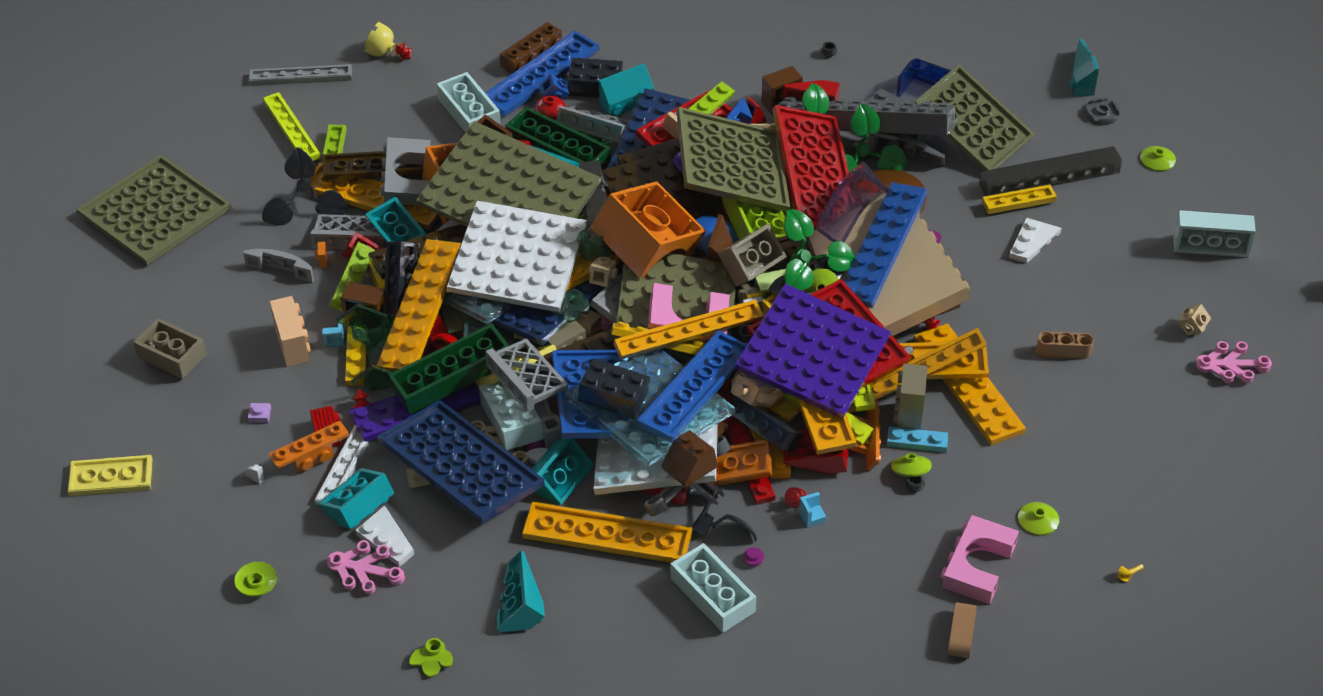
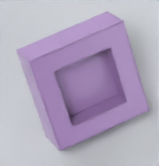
[248,403,271,423]

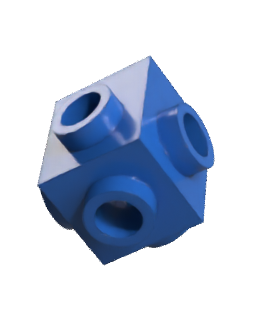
[540,74,569,100]

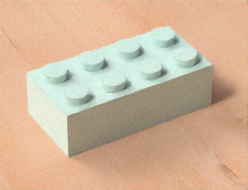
[437,72,501,132]
[1173,210,1256,258]
[478,381,544,450]
[671,543,756,633]

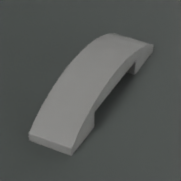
[243,249,314,283]

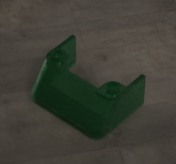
[336,303,395,391]

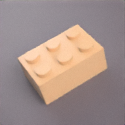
[270,296,311,367]

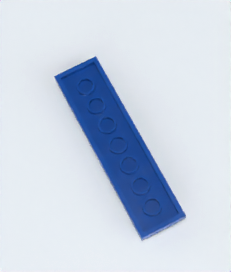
[485,31,600,116]
[844,182,927,307]
[637,330,748,443]

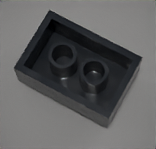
[568,58,623,98]
[577,358,650,419]

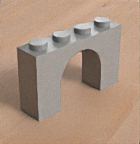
[380,137,431,206]

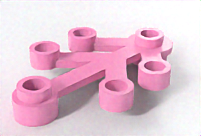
[1196,341,1272,383]
[327,540,405,595]

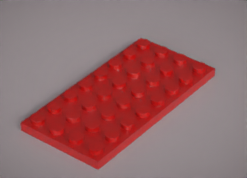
[772,105,857,230]

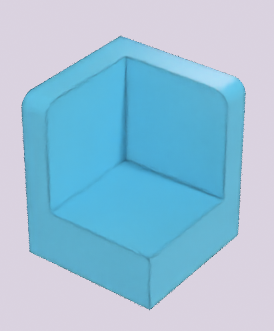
[322,317,345,347]
[799,492,826,528]

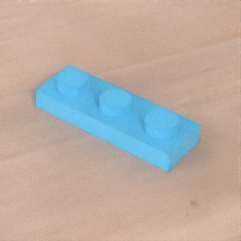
[887,426,948,453]

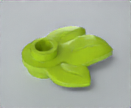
[410,638,453,677]

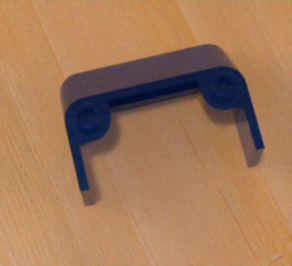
[896,58,951,98]

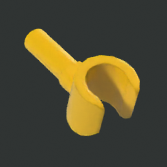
[1116,564,1144,582]

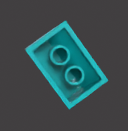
[599,63,655,117]
[365,197,427,242]
[532,438,594,505]
[317,468,394,529]

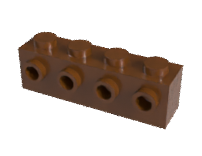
[500,22,562,74]

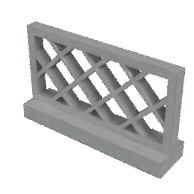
[556,105,629,143]
[311,214,386,250]
[486,339,568,412]

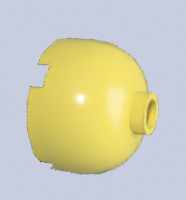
[364,22,395,57]

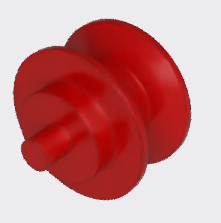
[394,42,412,61]
[921,315,941,330]
[350,389,371,408]
[784,487,807,508]

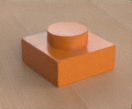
[314,242,327,268]

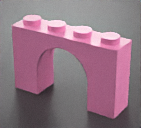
[647,283,730,342]
[940,515,1019,605]

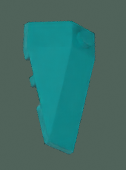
[1069,38,1099,97]
[496,551,545,632]

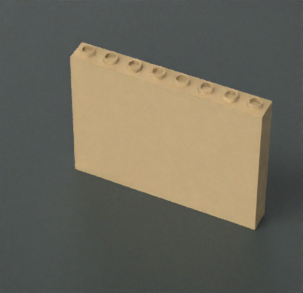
[809,198,970,336]

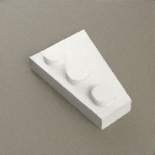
[1009,218,1062,263]
[355,506,414,567]

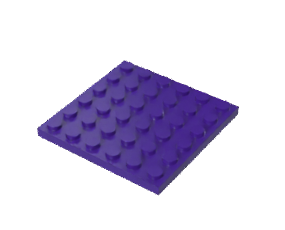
[735,284,891,419]

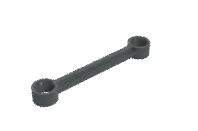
[644,436,730,516]

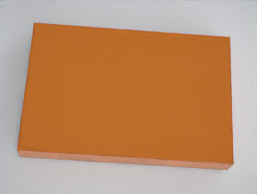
[712,440,772,486]

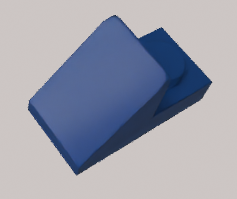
[726,98,752,124]

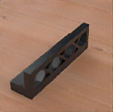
[383,241,416,318]

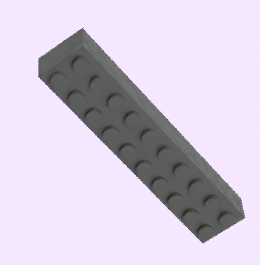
[778,97,955,135]

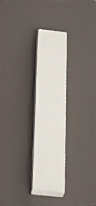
[314,425,369,505]

